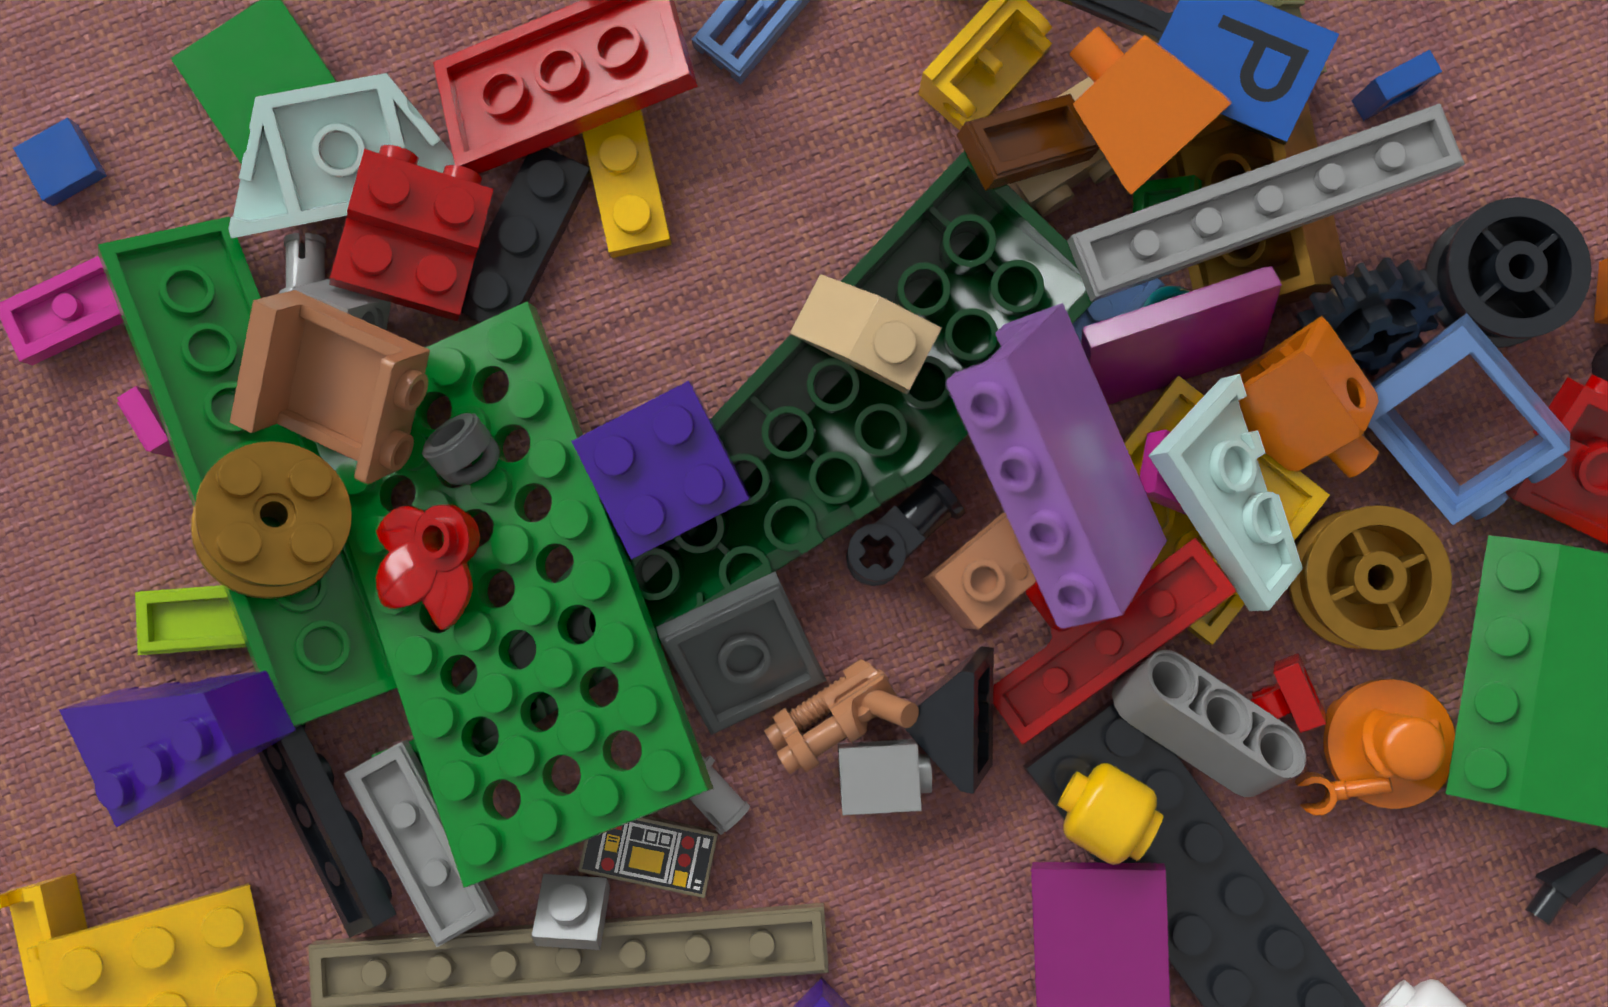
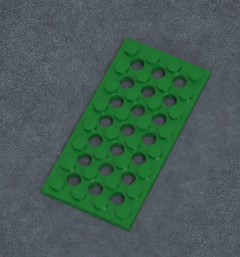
[316,302,714,888]

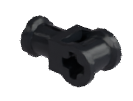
[846,473,965,587]

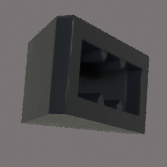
[903,646,994,794]

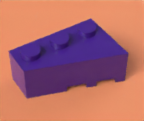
[59,671,296,827]

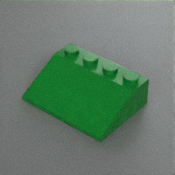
[1446,535,1608,828]

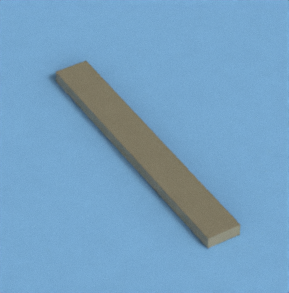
[308,903,829,1007]

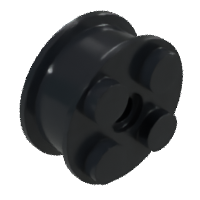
[1425,197,1591,349]

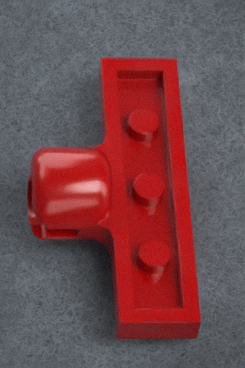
[993,538,1238,745]

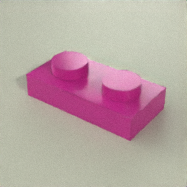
[0,256,123,366]

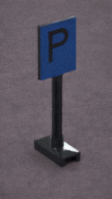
[1058,0,1339,146]

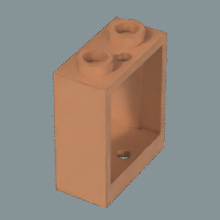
[921,511,1037,630]

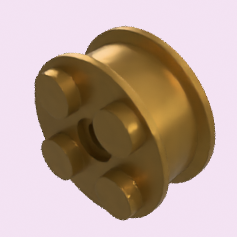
[191,442,352,599]
[1288,505,1452,650]

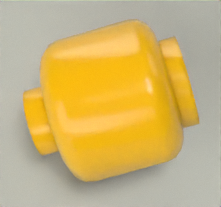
[1057,763,1163,865]

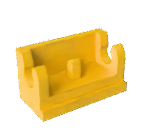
[918,0,1052,130]
[0,873,88,1007]

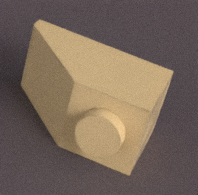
[790,274,941,394]

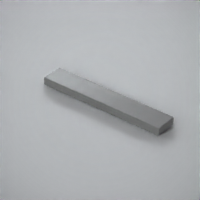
[1067,104,1465,302]

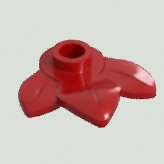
[376,504,480,630]

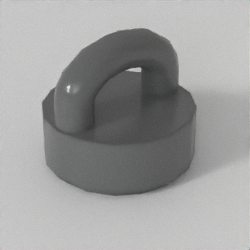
[422,413,500,485]

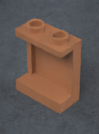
[230,290,430,484]

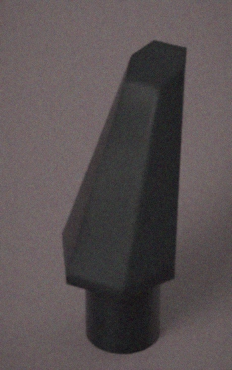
[1525,848,1608,926]

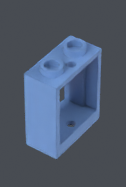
[1368,313,1570,525]

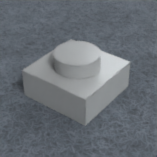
[531,874,610,950]

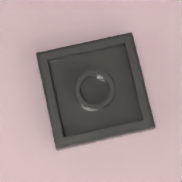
[656,572,827,735]

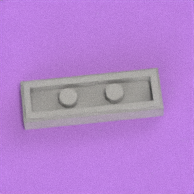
[344,740,499,947]

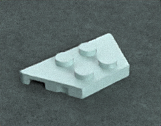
[229,73,455,238]

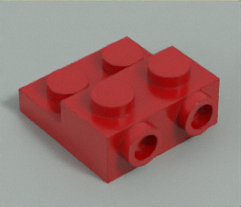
[329,145,494,321]
[1505,374,1608,544]

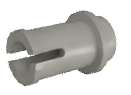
[279,233,326,294]
[689,755,750,835]

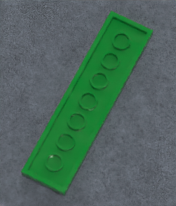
[98,217,397,728]

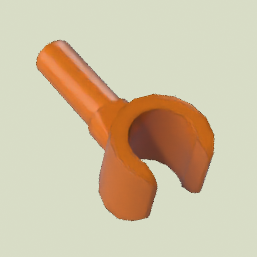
[1295,772,1393,815]

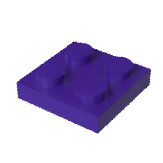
[571,381,751,559]

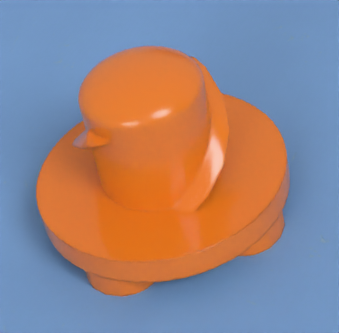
[1323,679,1455,809]

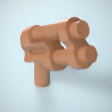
[764,659,919,774]

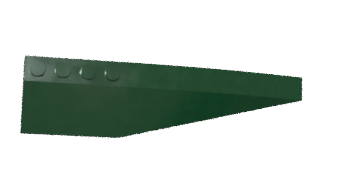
[456,151,1094,755]

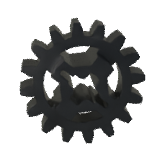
[1293,257,1444,376]

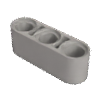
[1112,650,1306,797]

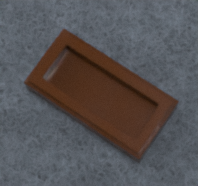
[956,93,1100,191]

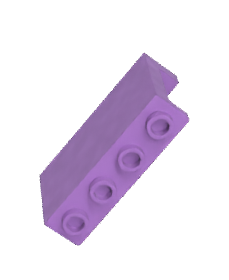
[946,303,1167,628]

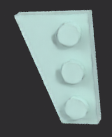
[1149,374,1303,611]

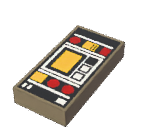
[578,816,719,898]

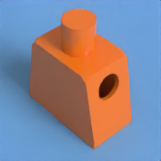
[1069,26,1232,194]
[1231,316,1379,478]

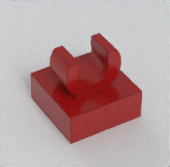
[1251,653,1326,733]

